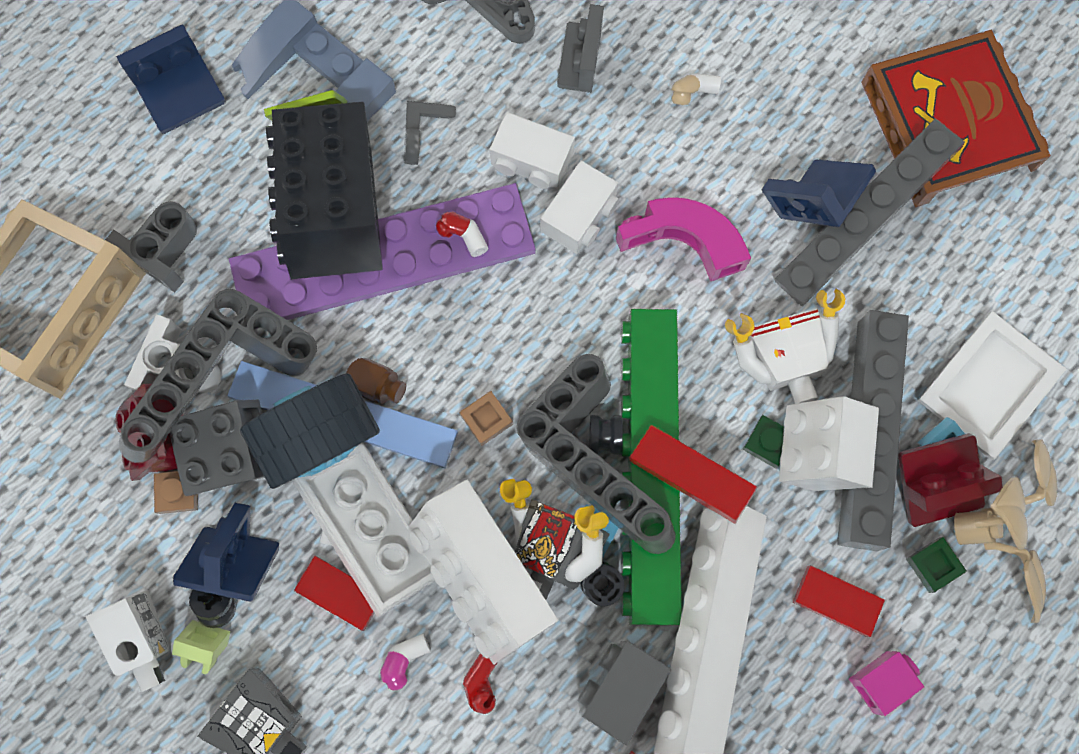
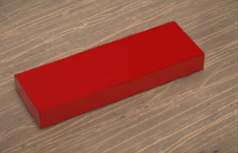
[630,425,757,524]

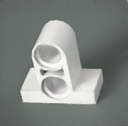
[124,314,222,393]

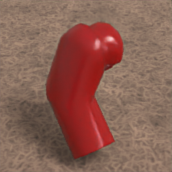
[463,653,497,714]

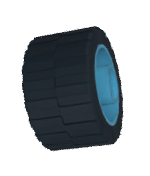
[240,373,380,489]

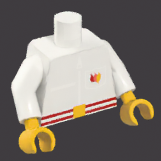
[725,288,846,404]

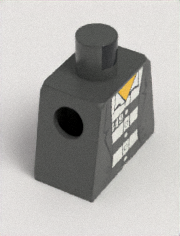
[198,668,308,754]

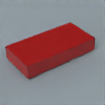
[294,556,374,631]
[793,565,885,637]

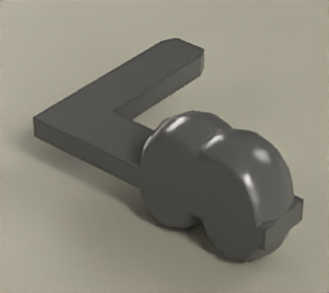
[404,101,456,165]

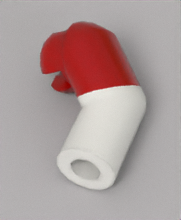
[436,212,488,257]

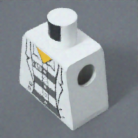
[85,590,170,692]

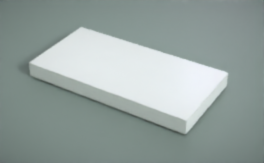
[293,443,435,618]

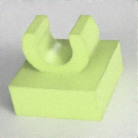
[172,620,230,675]

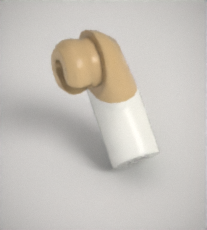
[671,73,721,105]

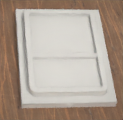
[917,311,1066,460]

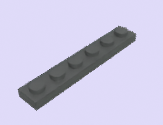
[775,118,965,307]

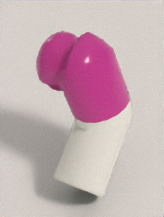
[380,633,431,691]

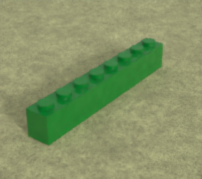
[621,309,681,626]

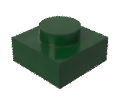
[742,414,784,469]
[906,537,967,593]

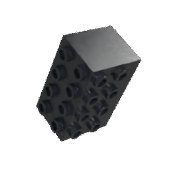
[266,102,383,280]

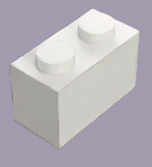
[489,112,575,189]
[540,160,620,254]

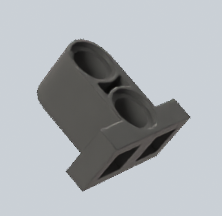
[105,201,197,293]

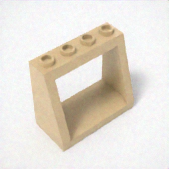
[0,199,146,399]

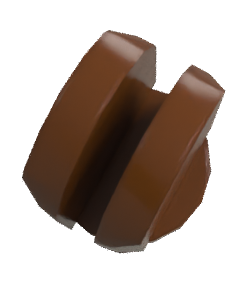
[346,358,406,404]

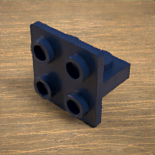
[173,502,279,602]

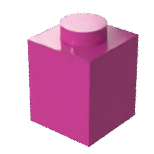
[849,651,925,716]

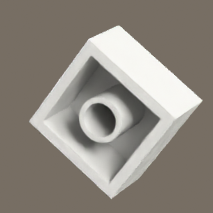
[779,396,879,491]

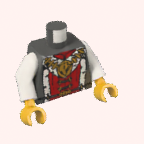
[500,478,610,600]

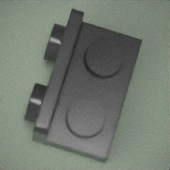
[557,4,604,93]

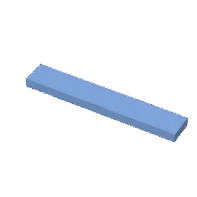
[227,361,458,469]

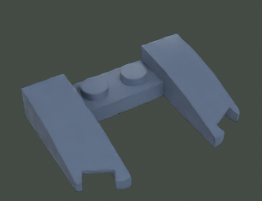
[232,0,396,121]

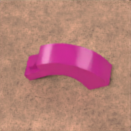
[616,197,751,282]

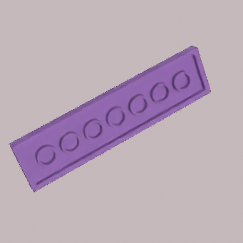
[229,183,536,329]

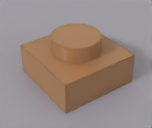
[459,391,513,446]
[154,471,198,514]

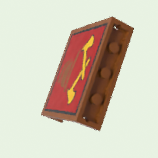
[861,29,1051,207]

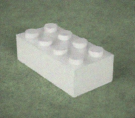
[408,480,559,665]

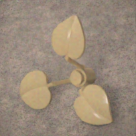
[954,439,1057,623]

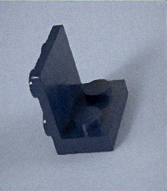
[116,24,226,134]
[761,159,876,227]

